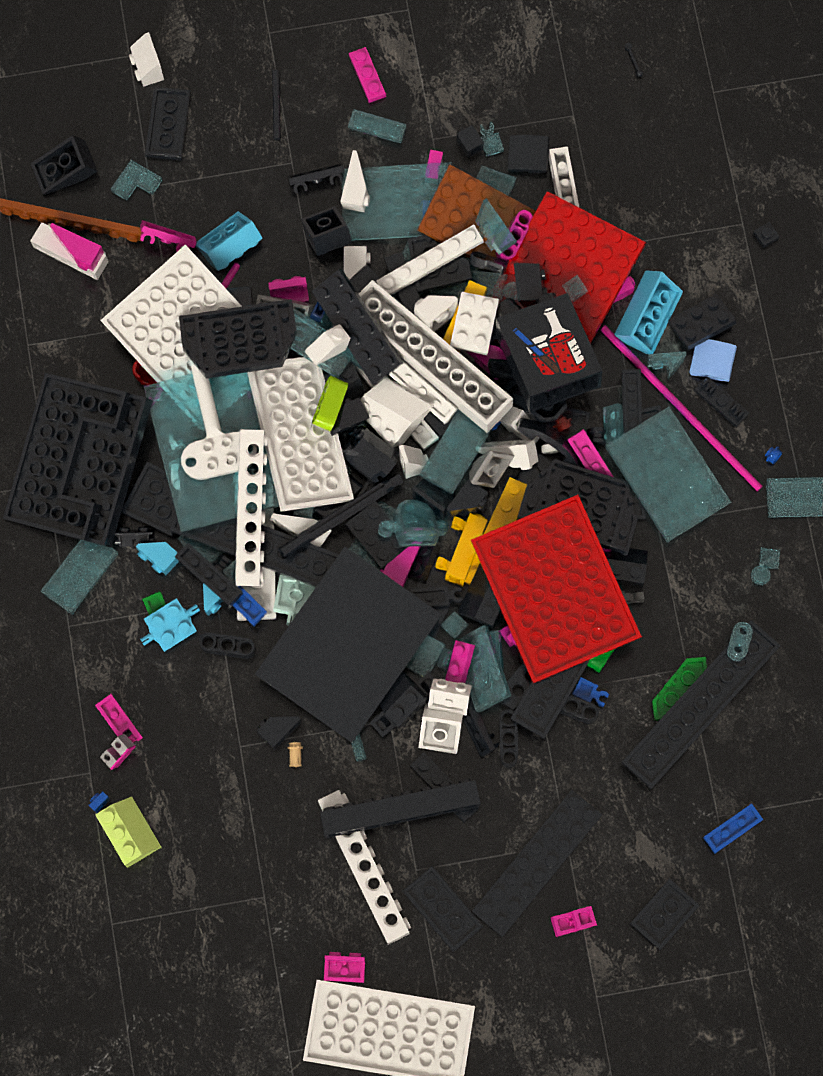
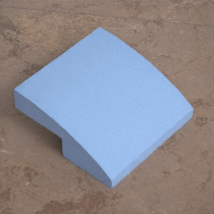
[689,339,737,382]

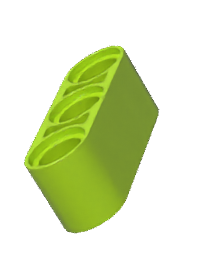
[312,375,348,431]

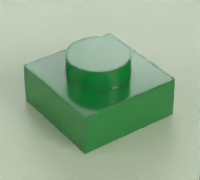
[142,591,166,615]

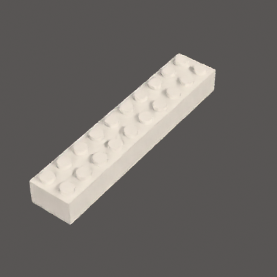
[359,280,513,433]

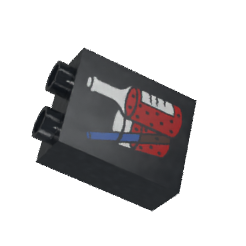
[496,293,602,413]

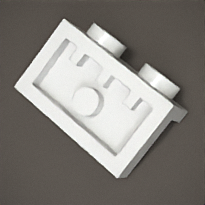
[428,679,472,715]

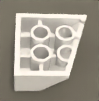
[361,377,434,447]

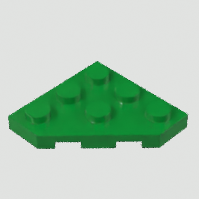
[652,657,707,721]

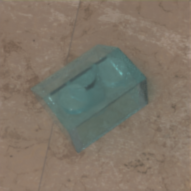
[475,198,517,255]

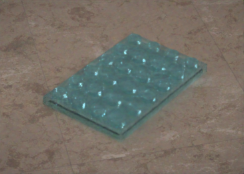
[342,162,453,241]
[605,407,731,543]

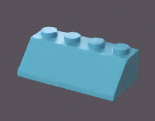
[614,271,683,356]

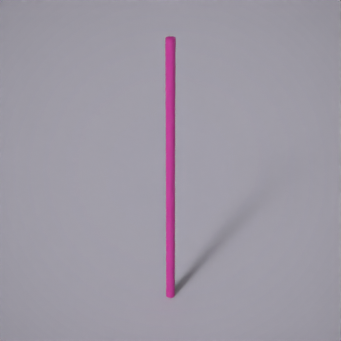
[600,325,762,491]

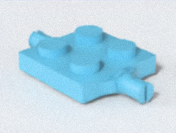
[140,598,200,652]

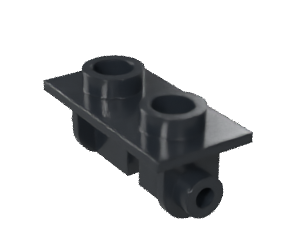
[115,526,154,547]

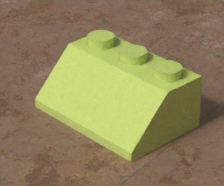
[95,797,161,868]

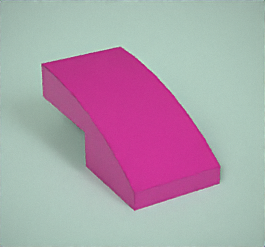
[551,906,597,937]

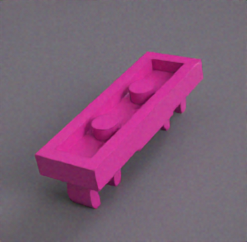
[140,220,197,252]

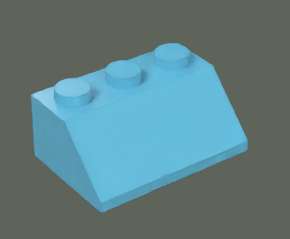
[196,211,262,271]

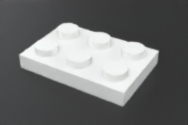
[450,292,499,355]

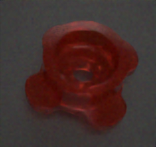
[553,416,572,432]

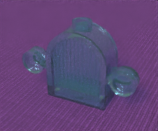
[378,500,449,547]

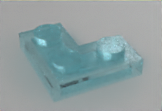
[111,160,162,200]

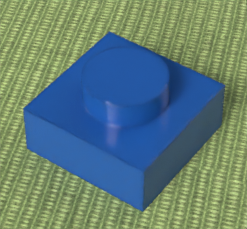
[89,791,111,813]

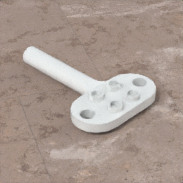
[181,364,257,480]

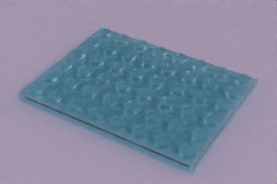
[144,372,279,532]

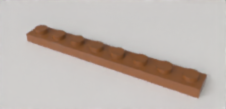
[0,198,142,242]

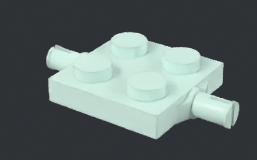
[273,575,315,626]

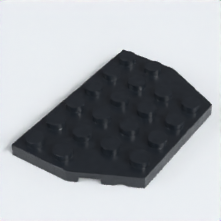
[179,299,297,379]
[516,459,638,555]

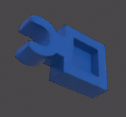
[572,677,609,707]

